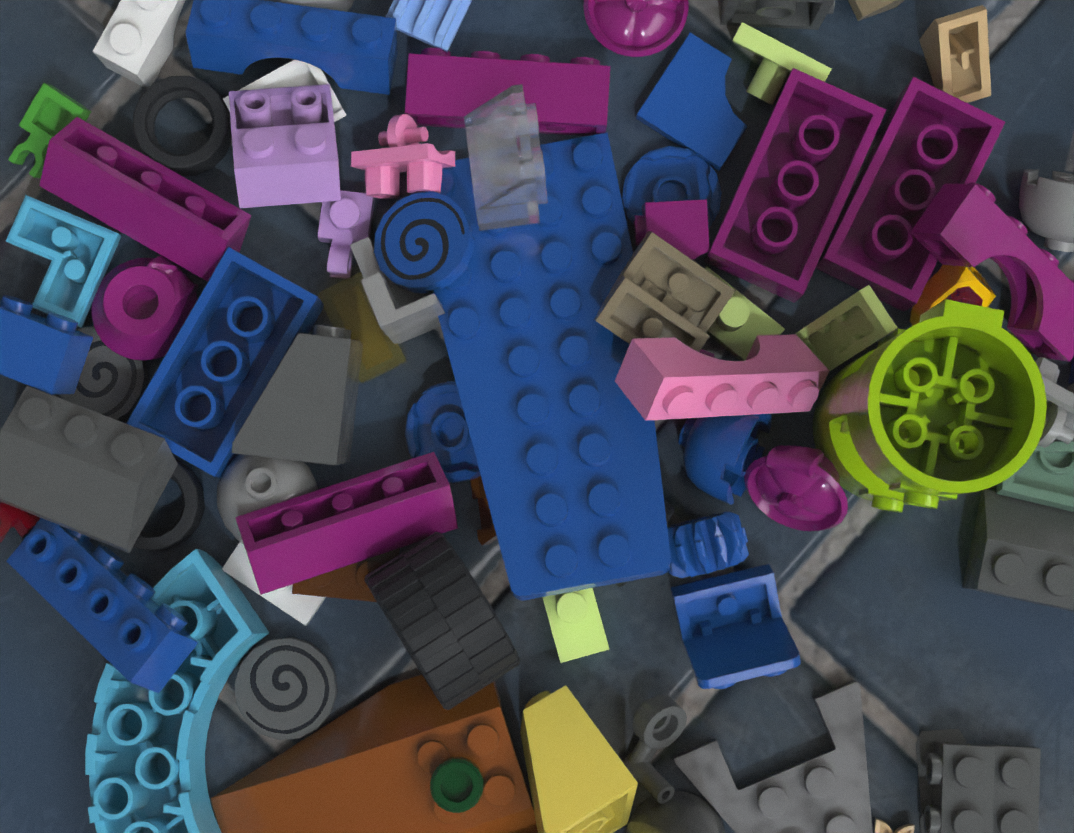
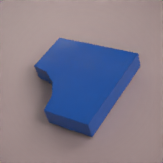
[636,33,747,171]

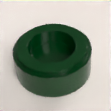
[430,757,484,813]

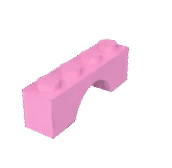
[615,334,830,421]

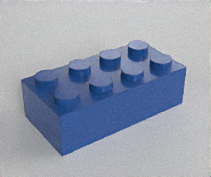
[126,247,325,478]

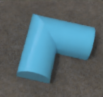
[6,195,121,328]

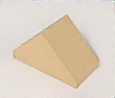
[919,5,991,103]

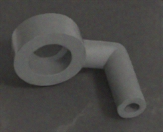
[627,695,687,804]

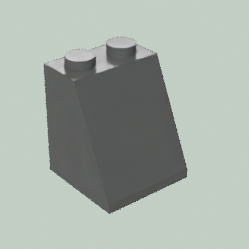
[232,325,364,465]

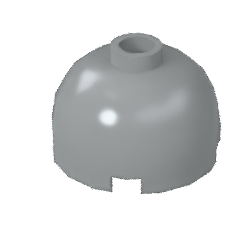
[1019,169,1074,252]
[217,454,319,544]

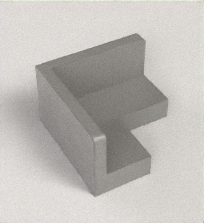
[350,237,445,345]

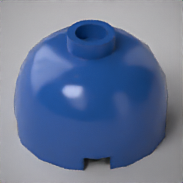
[679,414,772,505]

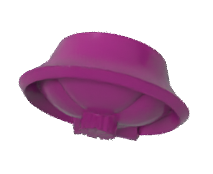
[583,0,689,57]
[91,255,199,360]
[745,445,848,531]

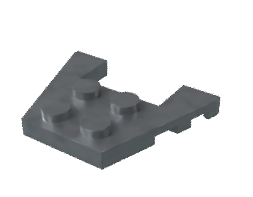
[673,680,873,833]

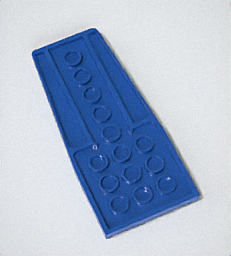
[432,133,671,601]

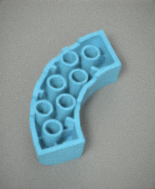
[85,549,269,833]

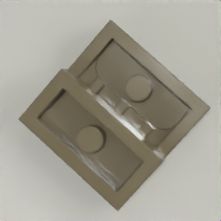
[594,231,736,352]

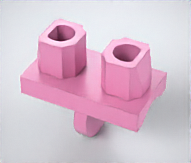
[351,114,455,199]

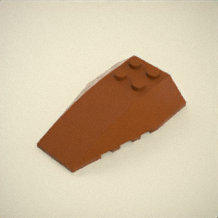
[210,674,538,833]

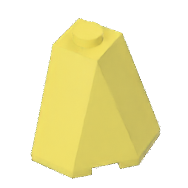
[520,685,638,833]

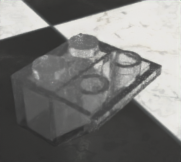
[464,84,548,231]

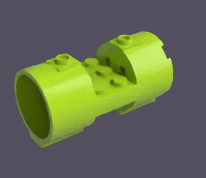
[813,299,1047,513]

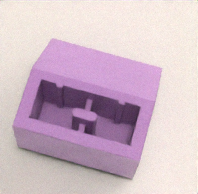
[229,84,341,208]

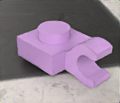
[318,190,375,280]

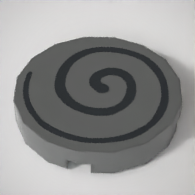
[48,326,148,421]
[234,637,338,740]

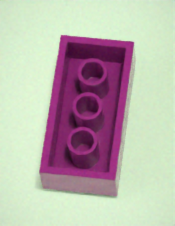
[704,68,886,303]
[816,77,1005,312]

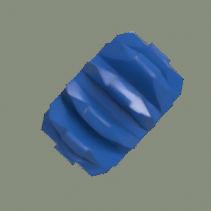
[667,511,749,578]

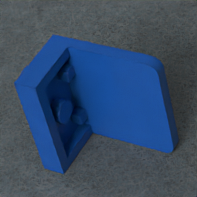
[670,564,801,689]

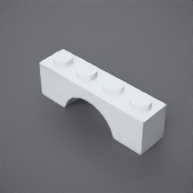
[92,0,186,89]

